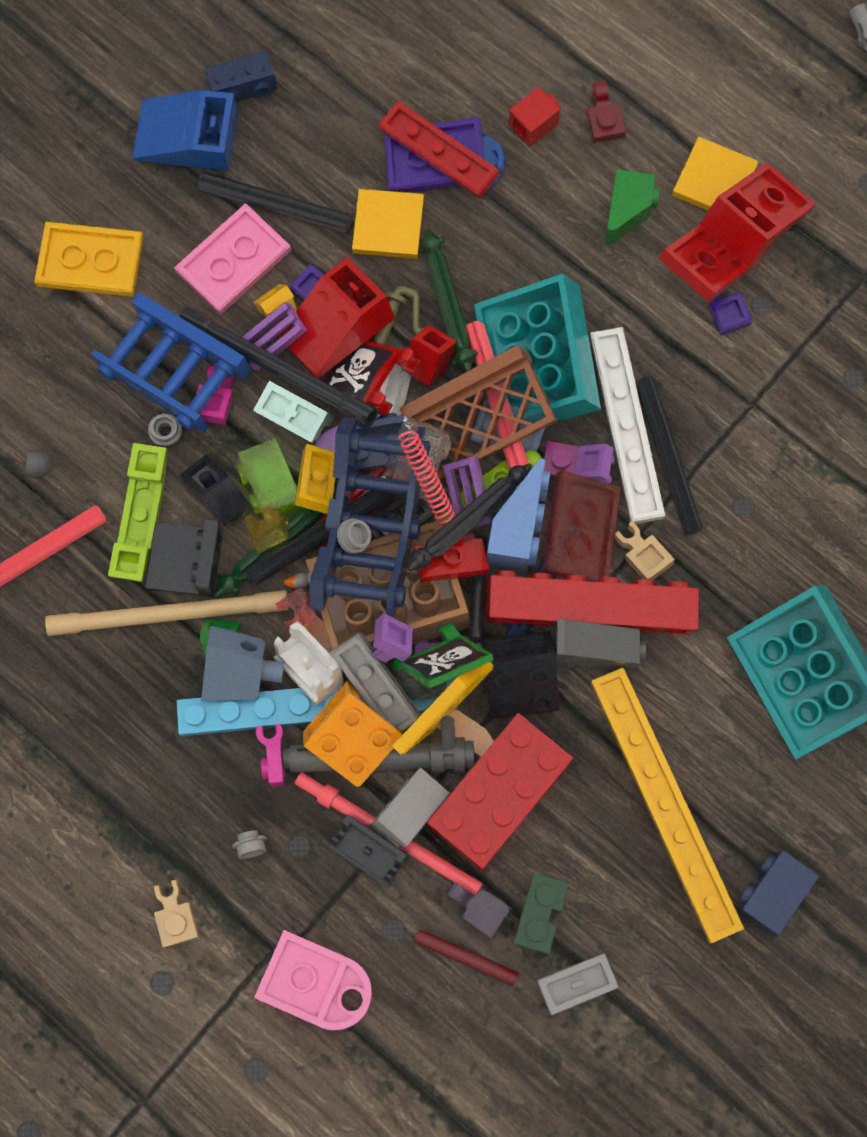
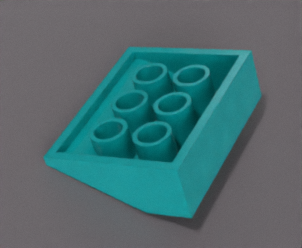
[474,273,601,423]
[727,585,867,760]

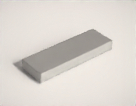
[330,631,421,732]

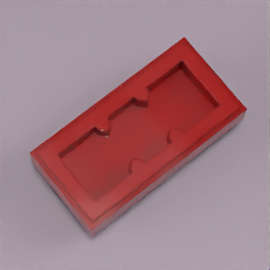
[413,538,490,583]

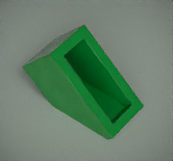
[605,169,660,244]

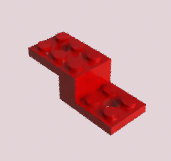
[659,163,816,302]

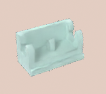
[253,381,334,443]

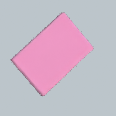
[174,203,292,315]

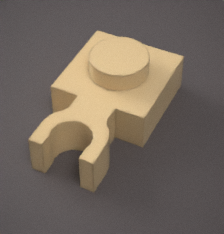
[614,521,675,580]
[153,880,200,948]

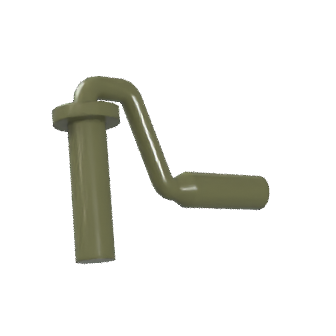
[373,286,456,351]

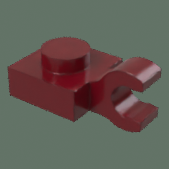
[587,80,626,143]

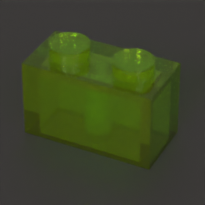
[236,438,301,523]

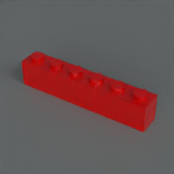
[485,571,699,635]

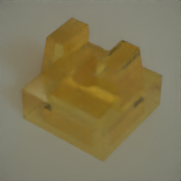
[245,505,288,554]

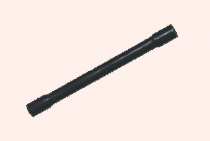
[179,306,378,427]

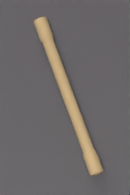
[45,590,289,636]

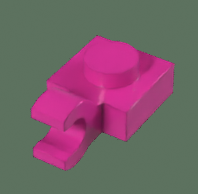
[256,724,286,788]

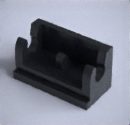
[329,815,408,888]

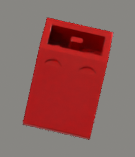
[278,257,395,378]

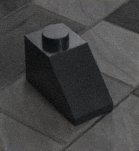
[180,455,251,526]

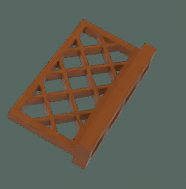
[400,345,557,482]

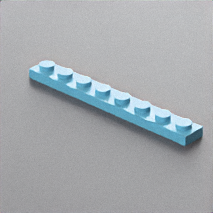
[177,677,458,737]

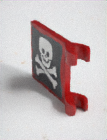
[323,341,421,416]

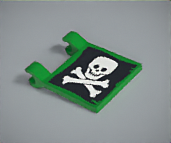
[392,623,494,688]

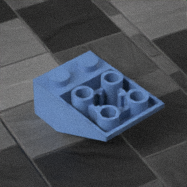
[487,458,550,576]

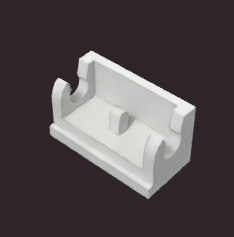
[274,621,344,705]

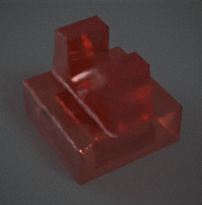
[275,587,318,629]

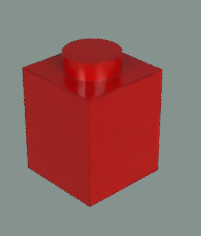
[509,87,560,147]
[402,325,457,386]

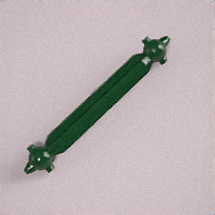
[419,230,478,372]
[214,483,337,597]

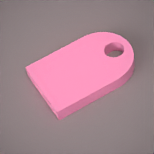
[254,930,372,1030]

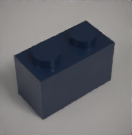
[737,850,819,937]

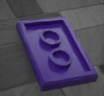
[384,117,485,193]

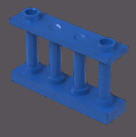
[91,292,251,433]

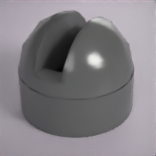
[26,450,51,478]

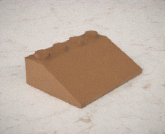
[306,521,470,650]

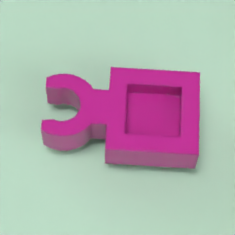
[196,366,234,425]

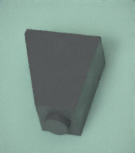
[554,619,646,670]

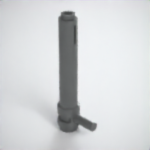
[283,716,474,773]

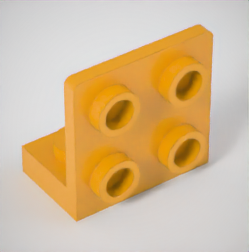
[303,680,403,787]

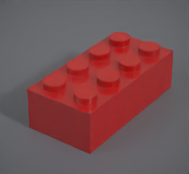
[427,713,573,872]

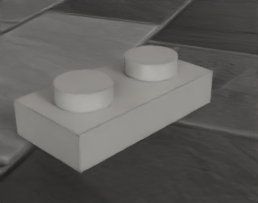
[537,953,619,1015]

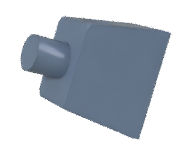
[201,626,284,701]

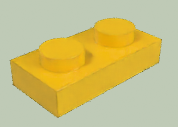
[295,444,336,514]

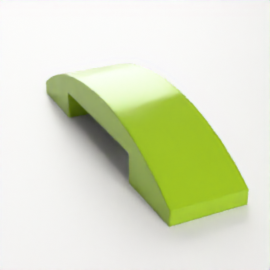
[108,443,168,582]

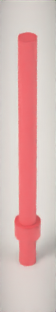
[294,772,483,896]

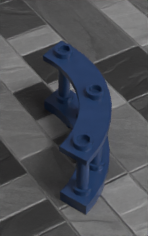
[309,417,430,618]

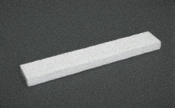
[589,327,665,524]

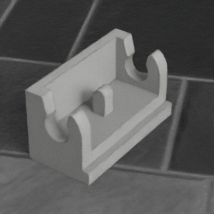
[368,767,450,848]

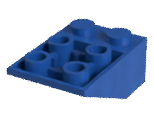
[132,90,238,171]

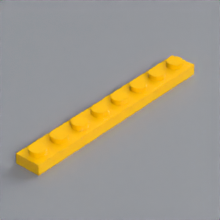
[590,667,744,944]

